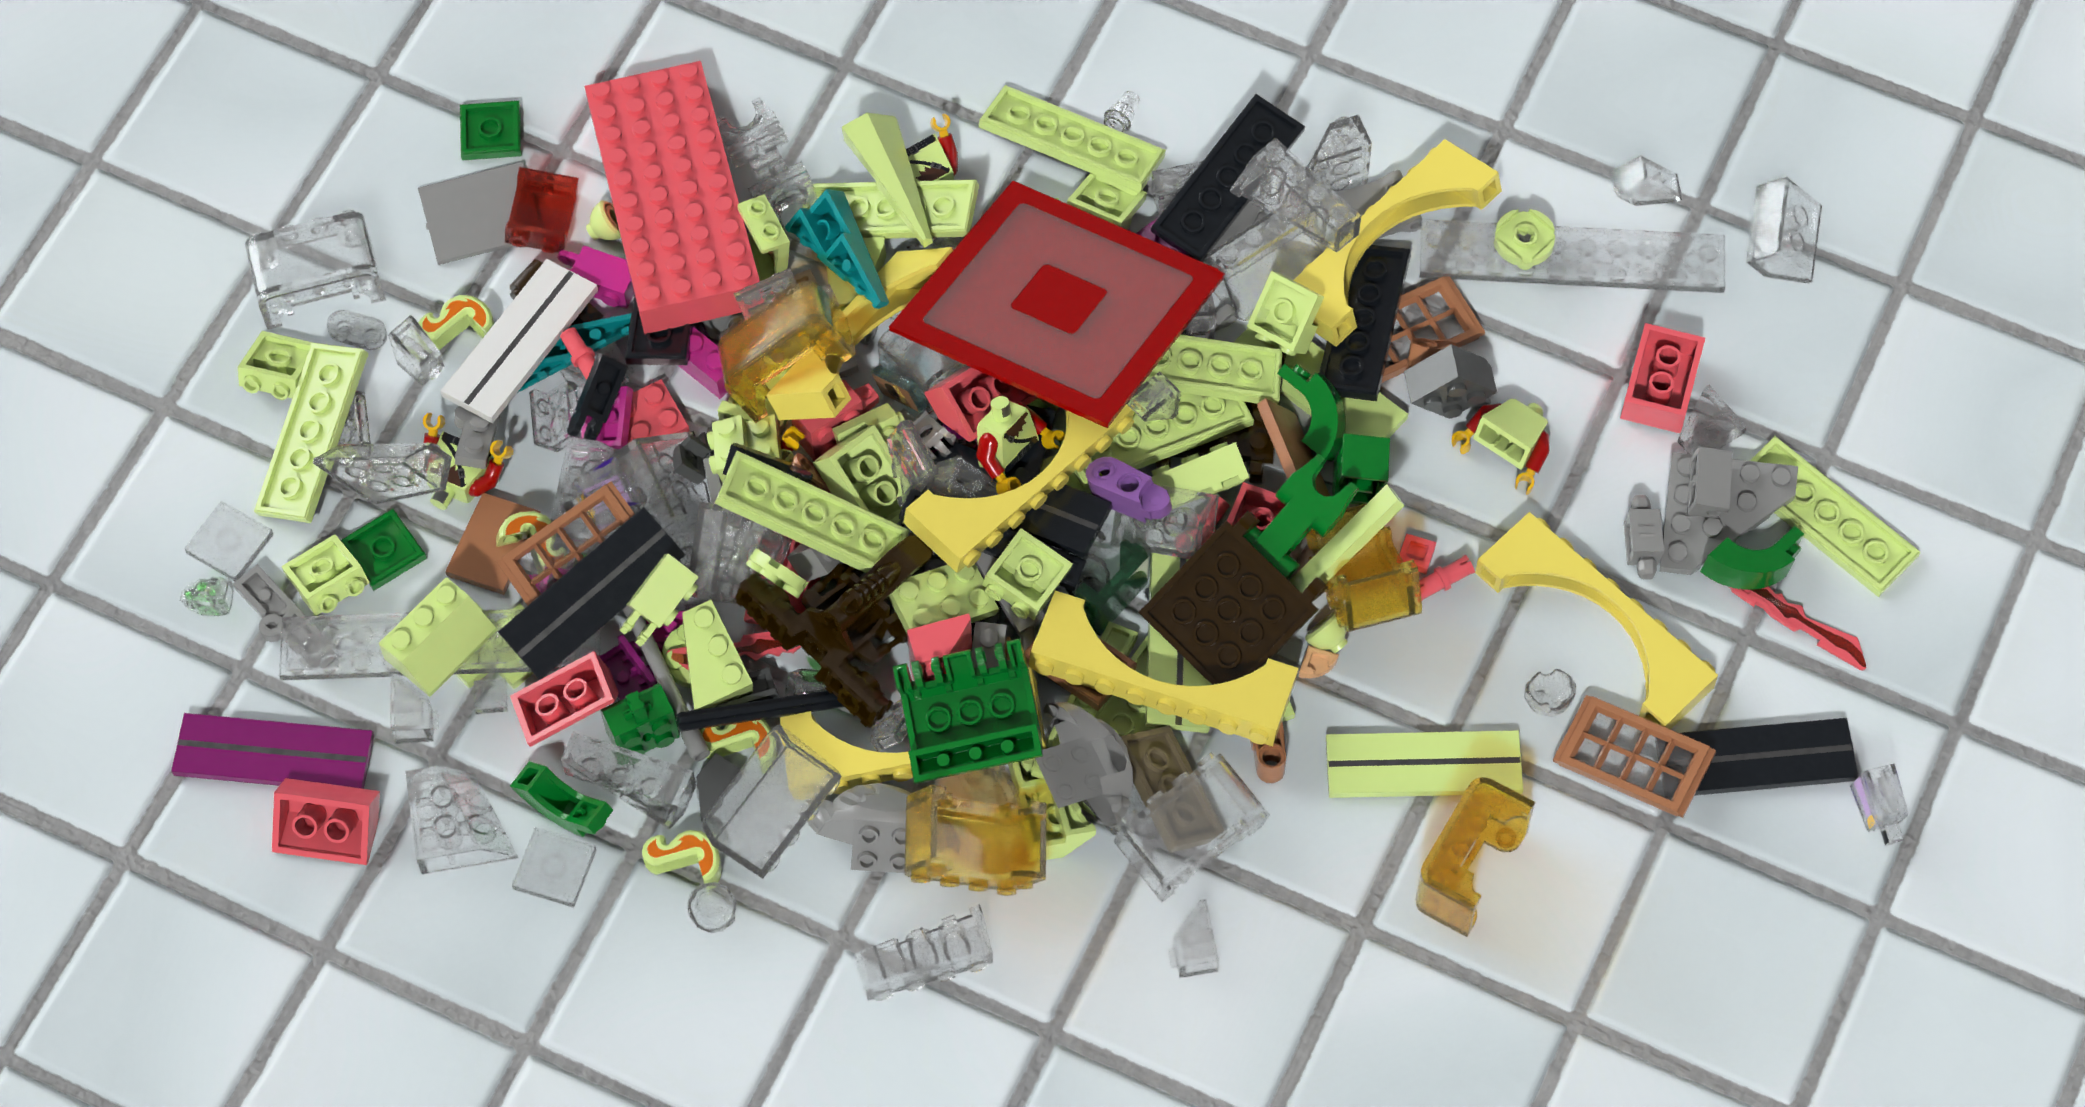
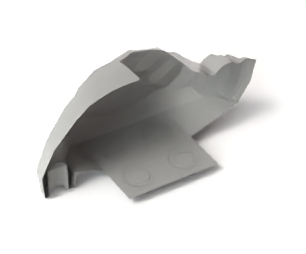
[1035,702,1133,827]
[805,783,959,874]

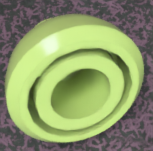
[586,200,621,240]
[1305,611,1348,653]

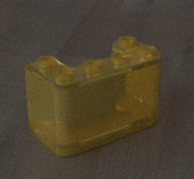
[717,281,856,423]
[1306,503,1422,632]
[1415,777,1535,937]
[904,785,1047,896]

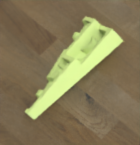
[842,112,933,248]
[1008,758,1096,863]

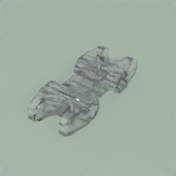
[717,98,817,230]

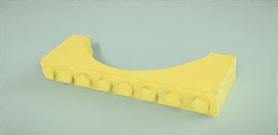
[1293,139,1502,347]
[766,247,953,420]
[903,401,1136,573]
[1475,512,1718,729]
[1029,590,1299,747]
[780,667,1047,800]

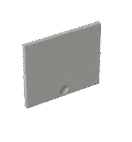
[418,161,544,265]

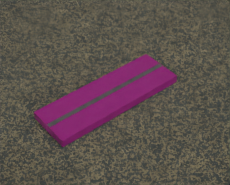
[171,713,374,789]

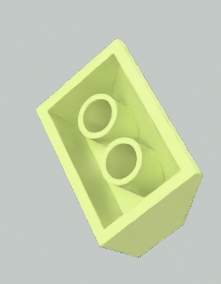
[812,424,916,524]
[379,577,497,697]

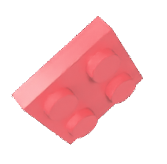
[627,379,690,458]

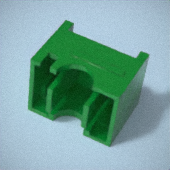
[1332,433,1390,505]

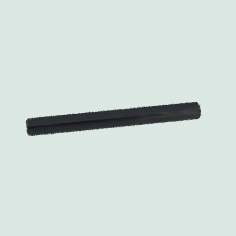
[676,691,844,732]

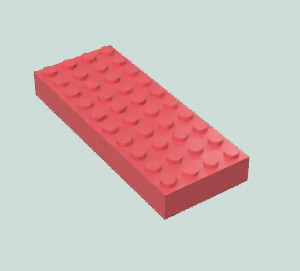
[584,61,765,334]

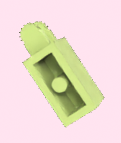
[619,554,698,647]

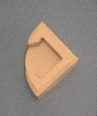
[1298,645,1339,678]

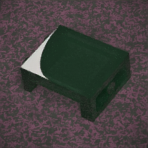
[1075,539,1149,636]

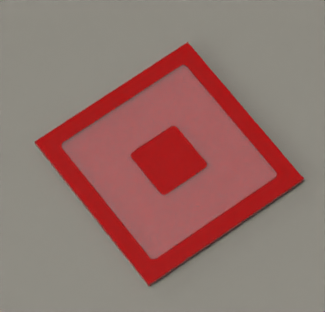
[889,181,1226,428]

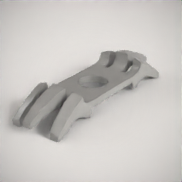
[900,397,957,460]

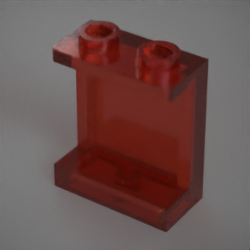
[505,167,579,253]

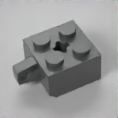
[1404,344,1497,419]

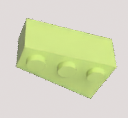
[1151,442,1249,512]
[682,600,753,710]

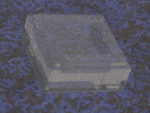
[474,678,508,714]

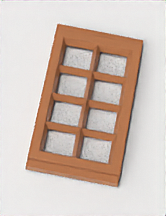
[1381,275,1485,383]
[496,481,635,606]
[1553,695,1716,818]

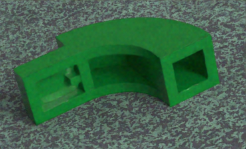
[1277,364,1346,462]
[1700,526,1804,590]
[510,761,613,837]

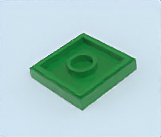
[460,101,522,161]
[340,509,427,591]

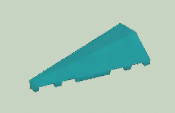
[785,189,889,309]
[517,313,632,393]

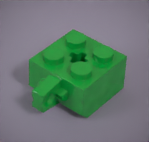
[600,683,679,763]

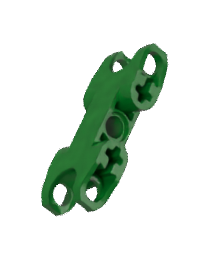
[1244,454,1359,580]

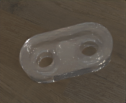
[327,310,387,350]

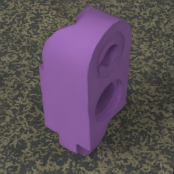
[1086,457,1172,523]

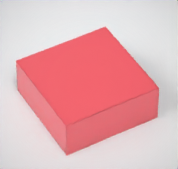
[1397,533,1437,574]

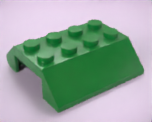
[893,639,1043,784]

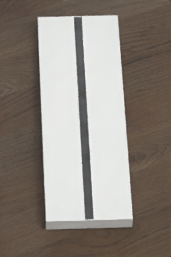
[441,259,598,424]

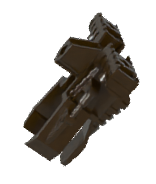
[735,535,932,728]

